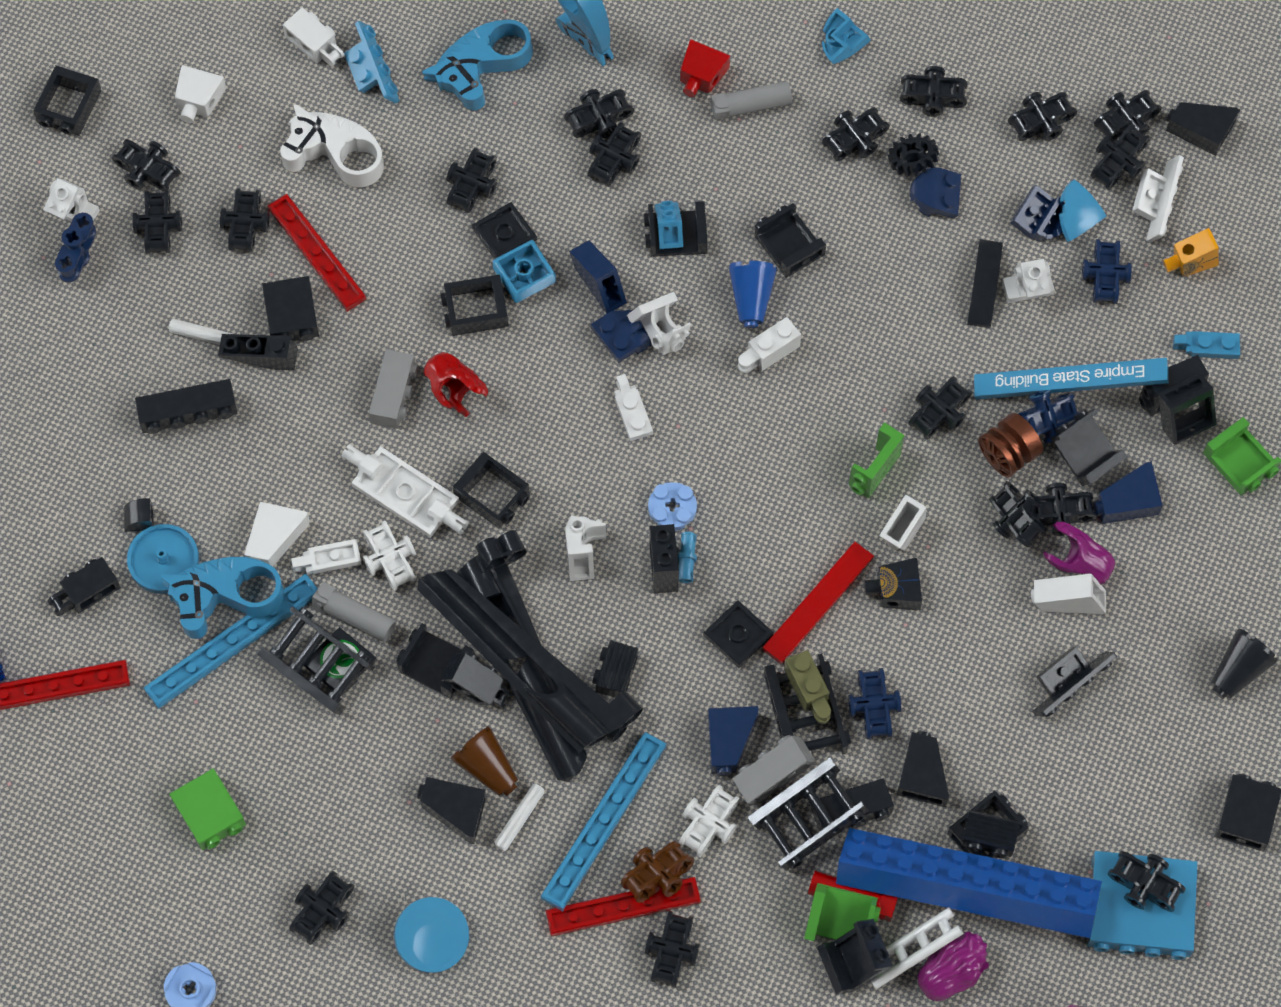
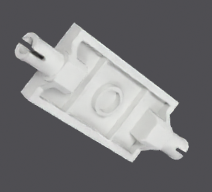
[342,444,469,538]

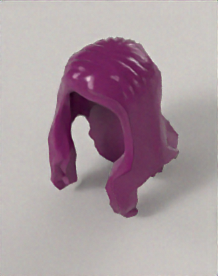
[1043,521,1115,585]
[918,931,989,1002]

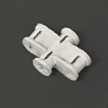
[362,520,416,591]
[679,785,740,857]

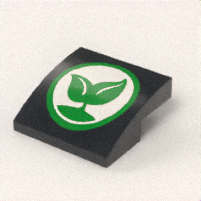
[304,627,376,695]

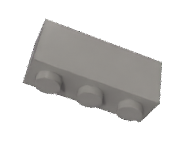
[368,349,418,429]
[732,735,816,805]

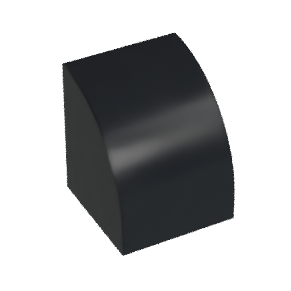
[124,498,154,532]

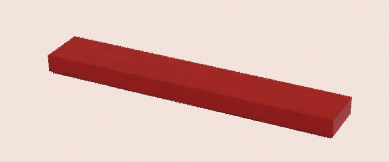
[267,194,366,312]
[762,541,874,665]
[0,660,131,710]
[545,877,701,937]

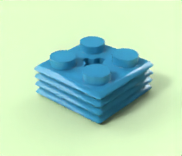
[492,240,556,303]

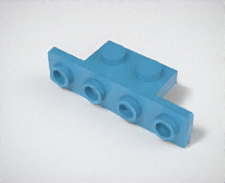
[344,21,400,104]

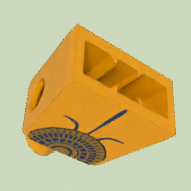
[1162,228,1219,276]

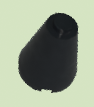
[1211,628,1278,699]

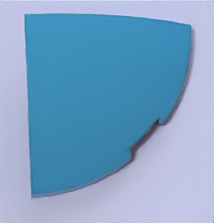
[822,8,871,64]
[1059,180,1106,242]

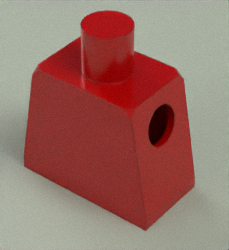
[680,39,730,97]

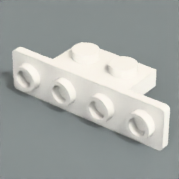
[1132,155,1184,243]

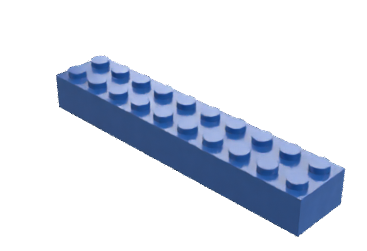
[836,828,1102,938]

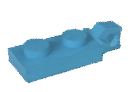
[1173,331,1240,359]

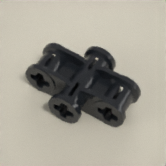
[900,66,968,117]
[564,89,634,138]
[1094,90,1162,141]
[1008,92,1078,141]
[822,107,890,161]
[587,122,642,187]
[1090,123,1151,190]
[112,139,181,192]
[446,148,497,213]
[220,188,270,253]
[132,190,182,254]
[908,376,973,440]
[989,481,1046,547]
[1033,483,1096,536]
[1108,851,1186,912]
[289,871,355,945]
[644,911,700,988]

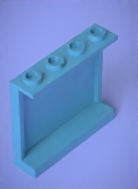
[1087,851,1198,960]

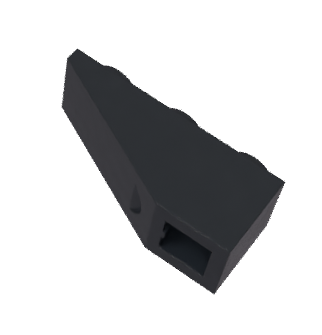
[218,334,298,370]

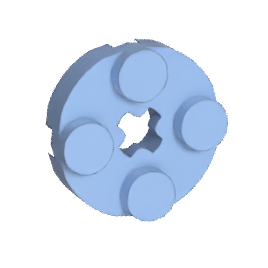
[648,482,697,531]
[164,962,217,1007]

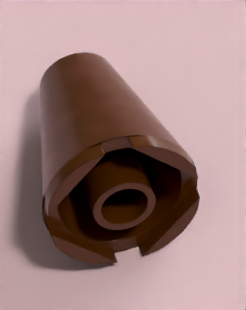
[450,725,518,797]

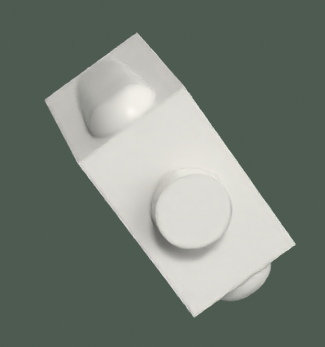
[879,495,927,551]

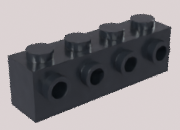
[135,379,238,434]

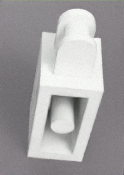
[283,7,345,66]
[738,317,801,373]

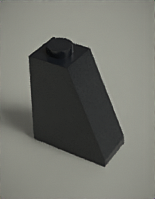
[1166,102,1240,156]
[897,731,949,808]
[417,777,487,845]

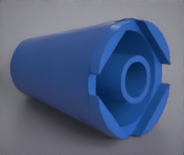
[729,261,777,328]

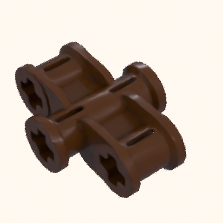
[621,841,694,903]

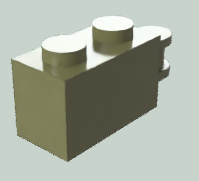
[784,650,831,724]

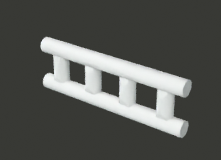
[871,907,964,989]

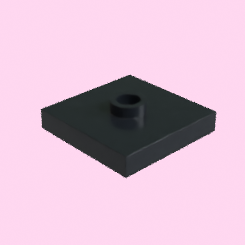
[472,202,537,259]
[703,600,774,668]

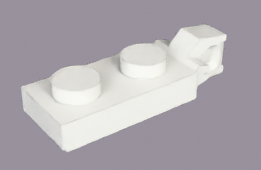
[614,374,653,441]
[291,539,362,574]

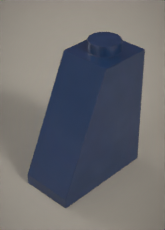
[569,240,627,314]
[1094,461,1163,524]
[708,706,759,776]

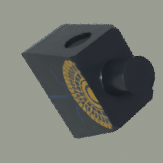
[864,558,922,610]

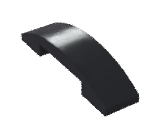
[967,239,1003,328]

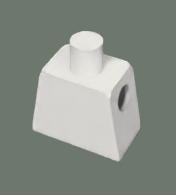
[175,65,226,123]

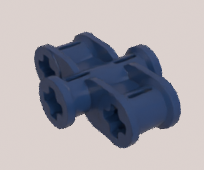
[55,212,97,283]
[1081,239,1132,304]
[1018,390,1079,443]
[848,668,901,740]

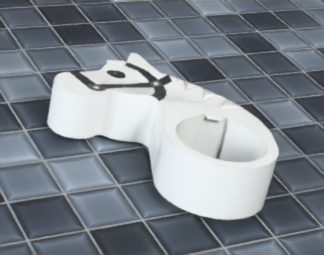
[280,104,384,187]

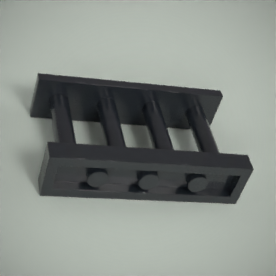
[257,606,375,715]
[764,653,851,755]
[748,758,869,870]

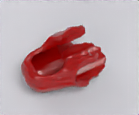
[423,352,489,417]

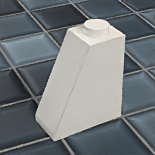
[244,502,310,567]
[1031,574,1106,614]

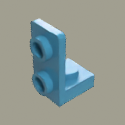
[655,201,683,249]

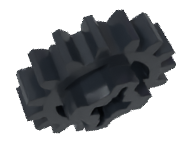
[887,133,939,177]

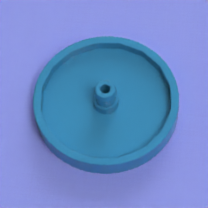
[127,524,199,594]
[394,897,469,973]

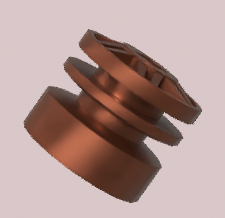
[978,412,1043,478]

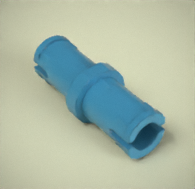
[678,532,697,583]

